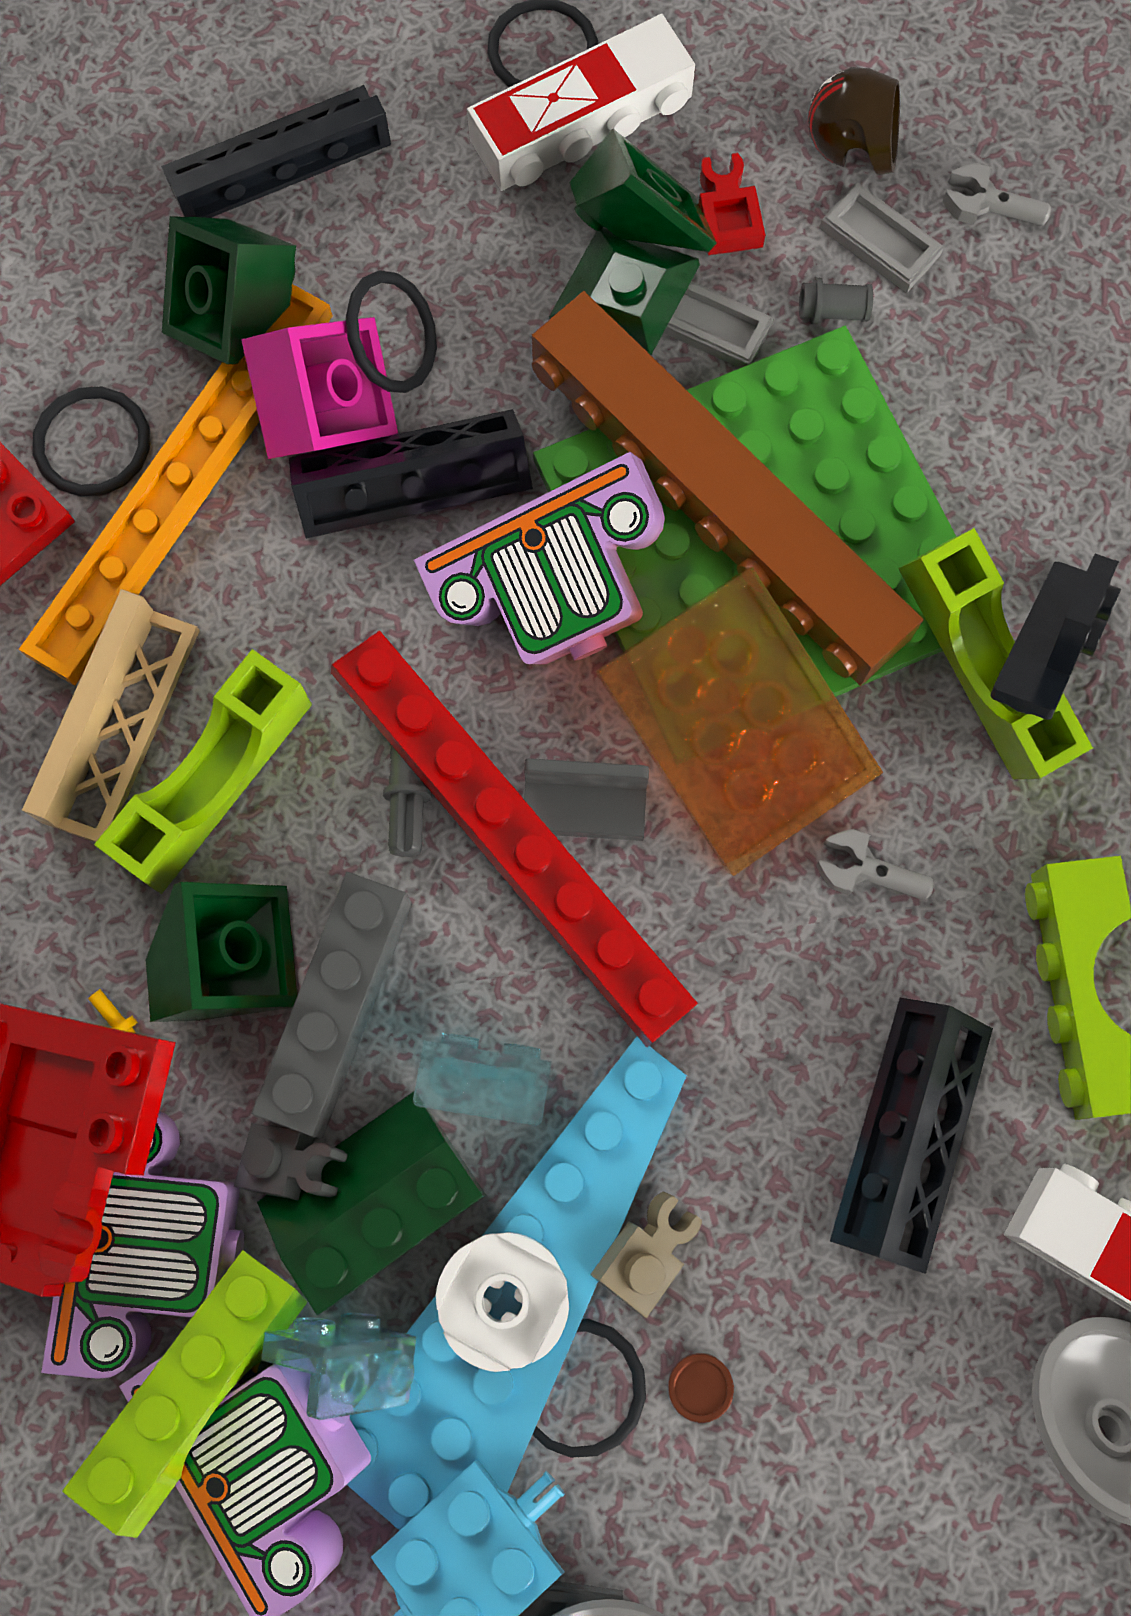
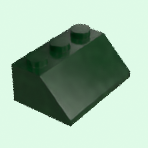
[257,1090,487,1316]

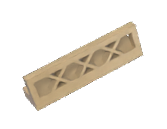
[22,589,200,843]

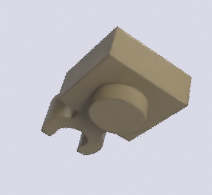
[590,1191,702,1319]

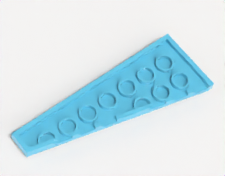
[347,1036,687,1531]

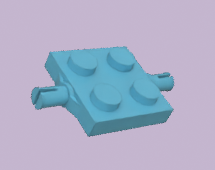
[371,1461,565,1616]

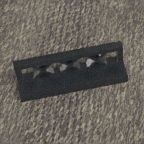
[161,85,391,218]
[289,409,533,539]
[830,997,993,1274]

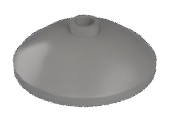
[1032,1317,1131,1525]

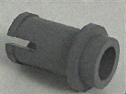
[799,277,873,324]

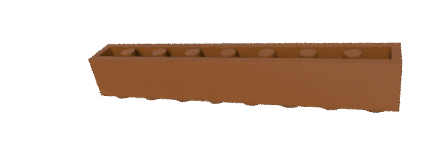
[532,291,924,686]

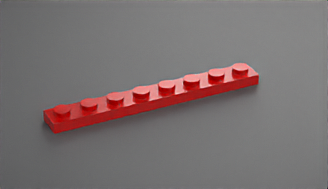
[331,630,698,1047]

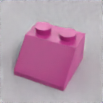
[242,317,398,459]

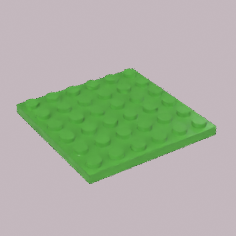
[533,325,956,765]

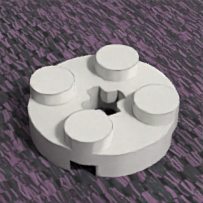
[436,1232,569,1372]

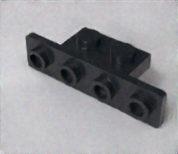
[990,553,1121,720]

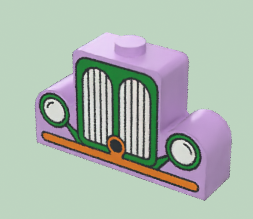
[414,452,665,665]
[41,1111,244,1379]
[119,1347,371,1616]

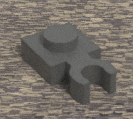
[234,1123,347,1201]

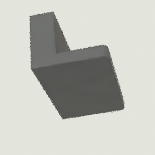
[524,758,649,841]

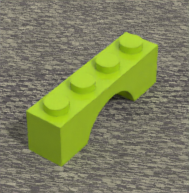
[898,528,1093,780]
[94,649,312,895]
[1025,856,1131,1120]
[62,1250,307,1538]

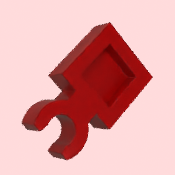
[699,153,766,256]

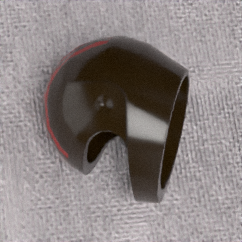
[808,67,900,175]

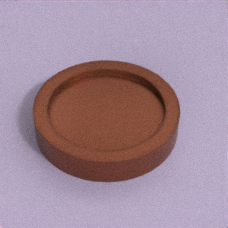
[668,1353,734,1423]

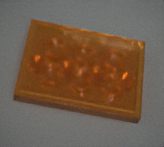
[595,567,883,876]

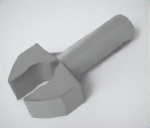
[943,163,1051,226]
[816,829,934,900]

